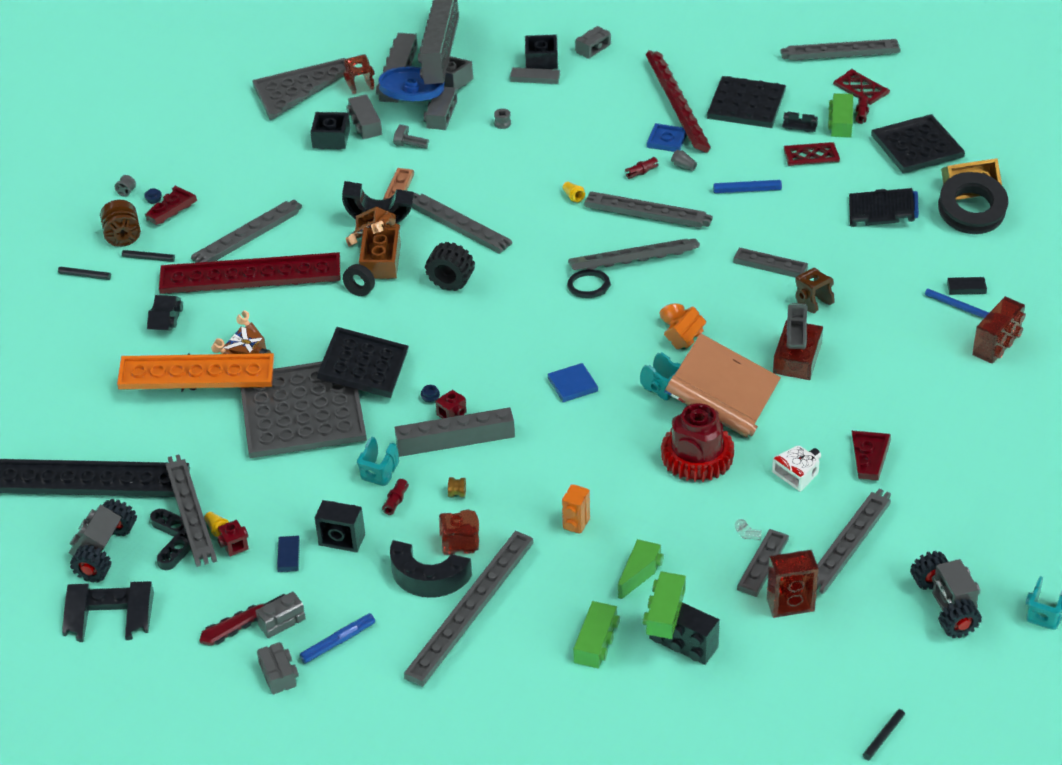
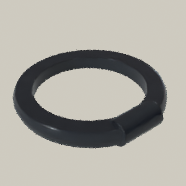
[567,269,611,298]

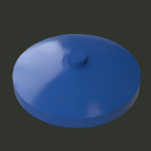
[379,67,444,101]

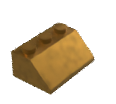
[941,158,1002,200]

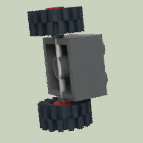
[68,499,137,583]
[910,551,982,638]

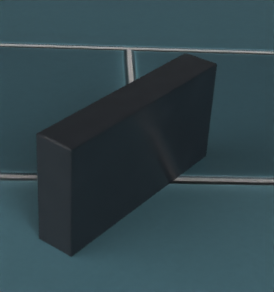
[947,277,987,295]

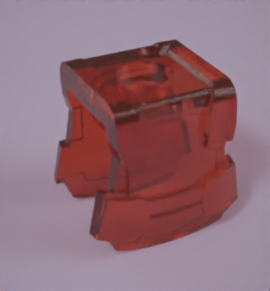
[343,54,375,94]
[439,509,479,555]

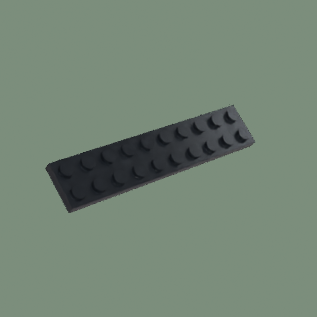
[0,459,190,497]

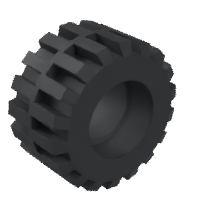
[425,242,475,291]

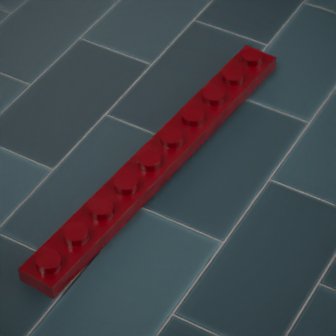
[646,50,711,153]

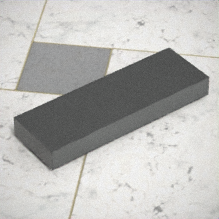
[510,67,560,84]

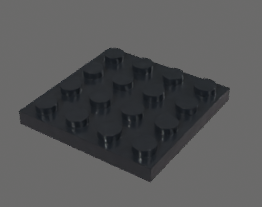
[707,76,786,128]
[871,114,965,173]
[317,327,409,398]

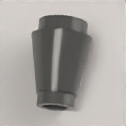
[671,150,697,171]

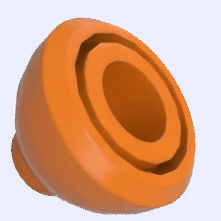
[659,303,685,326]

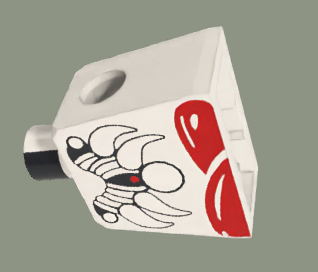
[772,446,821,492]

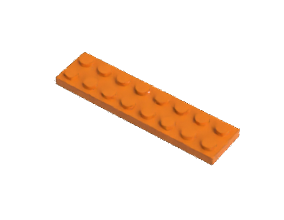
[117,353,274,389]

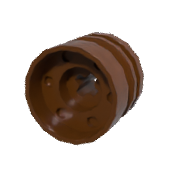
[100,199,141,247]

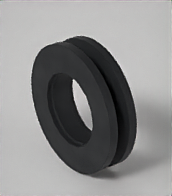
[938,172,1008,234]

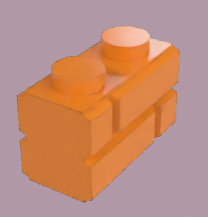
[664,307,707,350]
[562,484,590,533]

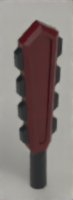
[200,594,285,646]

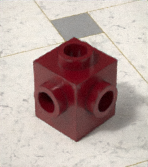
[435,389,467,419]
[217,520,249,557]

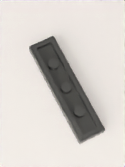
[733,247,808,277]
[737,529,789,597]

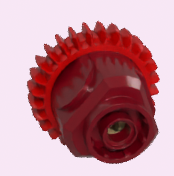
[661,403,734,482]

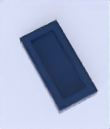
[277,536,300,572]

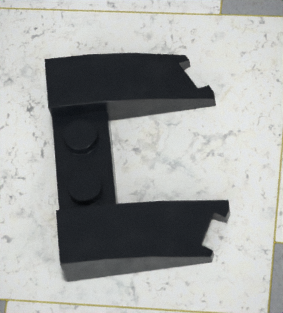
[62,581,154,642]

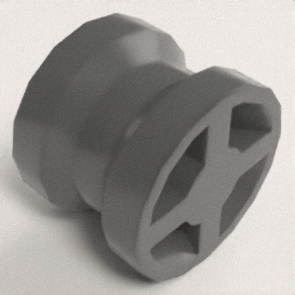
[494,108,511,129]
[114,175,136,197]

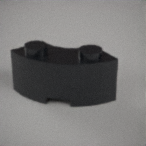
[147,295,183,330]

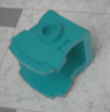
[640,352,681,401]
[357,437,399,486]
[1025,576,1062,630]

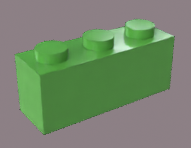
[828,93,853,137]
[643,571,686,639]
[573,601,620,669]

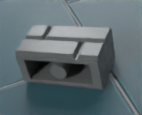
[575,26,611,59]
[256,592,306,638]
[257,642,299,695]

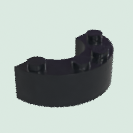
[342,181,414,224]
[390,540,472,597]

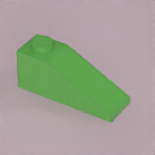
[618,539,664,599]

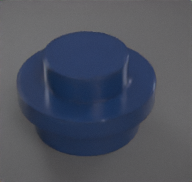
[144,188,162,204]
[421,385,440,402]

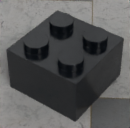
[525,35,558,70]
[311,112,350,149]
[314,500,365,552]

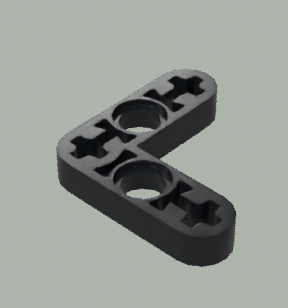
[150,508,191,570]

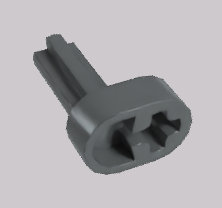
[393,124,429,149]

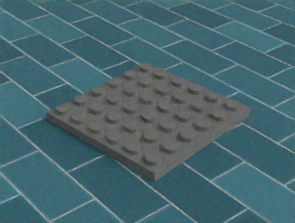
[241,362,367,458]

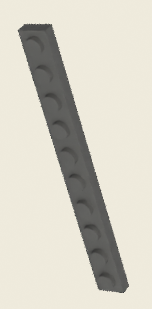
[404,530,533,687]

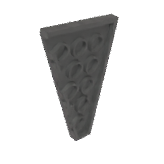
[252,58,350,120]

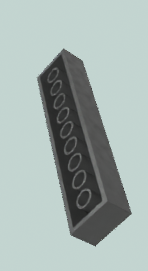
[418,0,459,84]

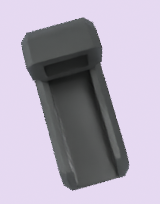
[787,303,808,349]

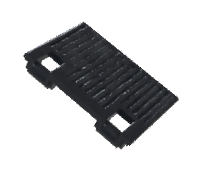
[849,188,915,227]

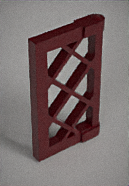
[833,69,890,105]
[784,142,840,166]

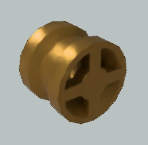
[448,477,466,498]

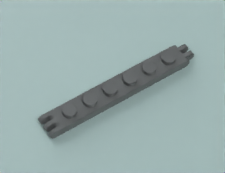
[780,39,901,60]
[584,191,713,228]
[412,193,512,254]
[191,200,302,263]
[568,238,700,270]
[165,454,217,567]
[804,488,891,594]

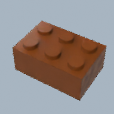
[359,227,401,279]

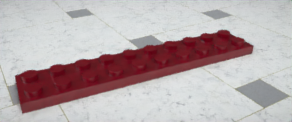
[159,252,341,294]

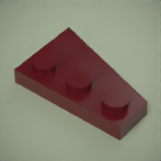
[145,185,197,225]
[852,430,891,481]

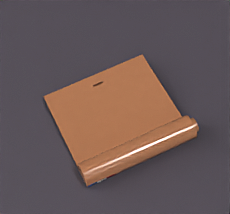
[664,333,781,438]

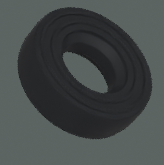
[343,264,375,296]

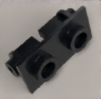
[782,111,818,132]

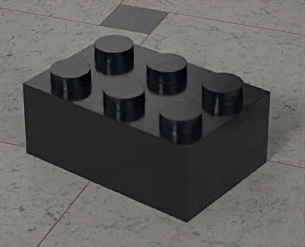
[649,602,720,665]

